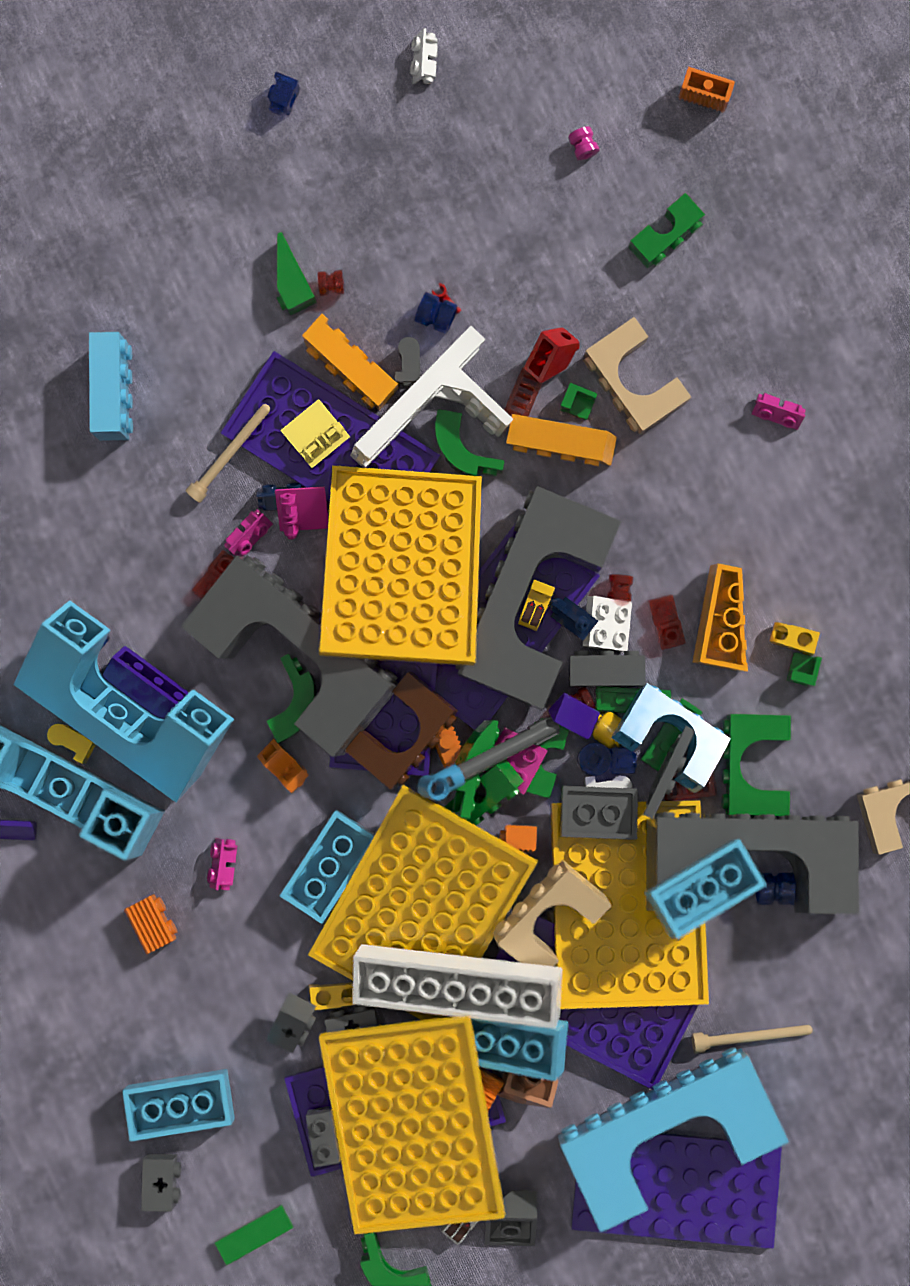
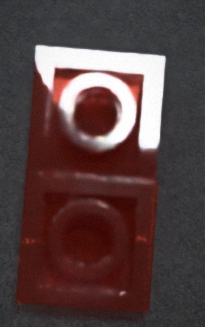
[192,550,234,599]
[648,594,686,650]

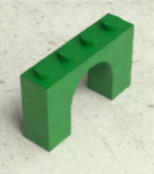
[721,714,791,816]

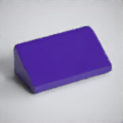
[548,693,600,739]
[0,820,37,840]

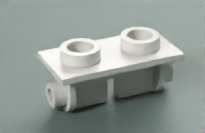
[410,28,438,84]

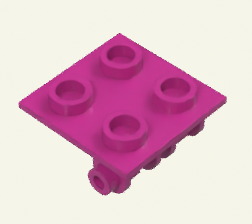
[275,487,329,539]
[482,727,548,795]

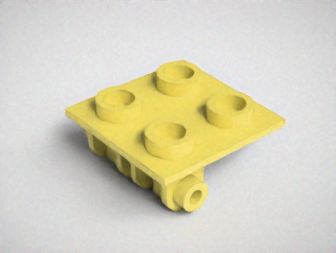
[280,399,350,468]

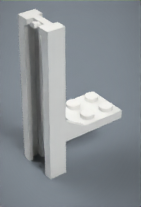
[350,326,513,468]

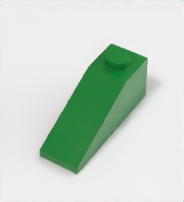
[276,232,317,316]

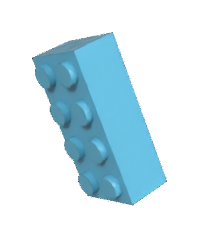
[89,332,133,441]
[280,810,375,924]
[644,839,766,939]
[471,1018,568,1081]
[122,1069,235,1142]

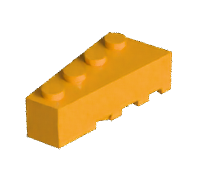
[302,314,399,411]
[506,414,617,467]
[692,563,748,672]

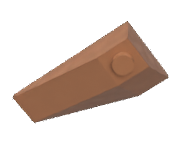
[498,1071,558,1108]

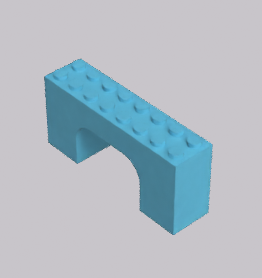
[13,600,234,802]
[0,725,165,861]
[558,1047,789,1232]

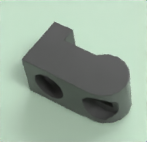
[395,337,420,386]

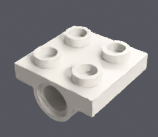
[583,596,632,652]

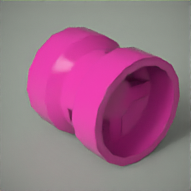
[568,126,600,160]

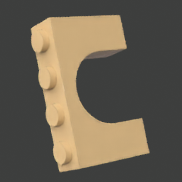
[584,317,691,435]
[857,779,910,855]
[493,860,611,967]

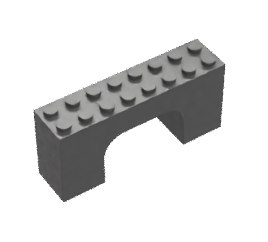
[455,486,622,710]
[181,555,398,757]
[646,812,860,914]

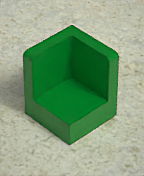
[560,383,597,420]
[786,652,822,687]

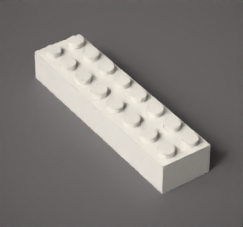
[353,944,562,1029]

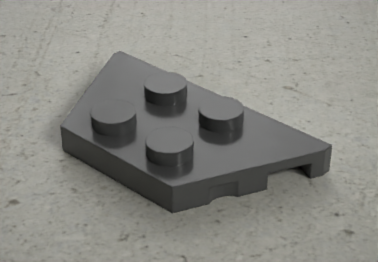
[643,726,695,819]

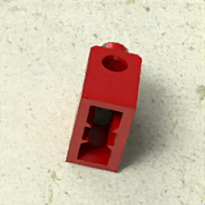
[524,327,580,383]

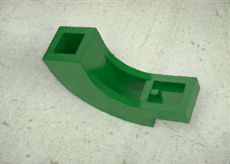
[435,409,504,477]
[267,654,316,743]
[360,1232,431,1286]

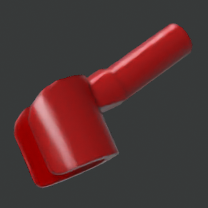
[432,283,462,314]

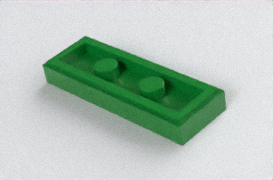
[595,686,671,713]
[640,698,703,772]
[215,1204,294,1266]

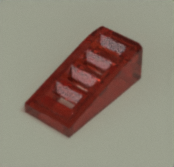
[504,367,542,417]
[665,770,717,801]

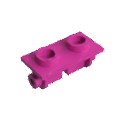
[751,393,806,430]
[224,509,273,557]
[207,837,238,890]

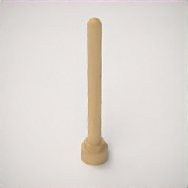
[185,404,270,503]
[691,1025,813,1054]

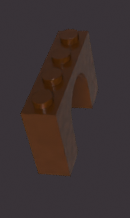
[345,672,458,790]

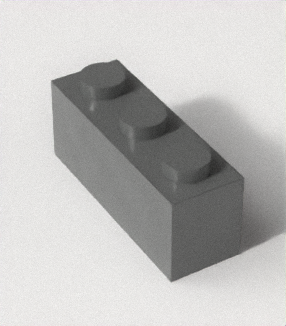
[569,651,646,687]

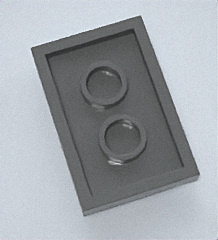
[560,786,638,840]

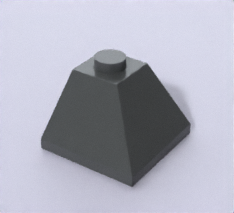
[485,1189,537,1246]

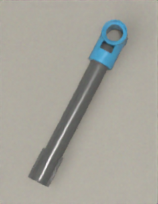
[418,716,560,800]

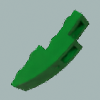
[452,720,499,819]

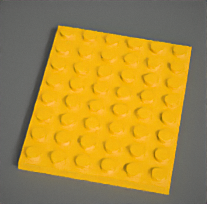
[320,465,482,665]
[308,785,537,1020]
[550,801,709,1009]
[319,1016,505,1234]

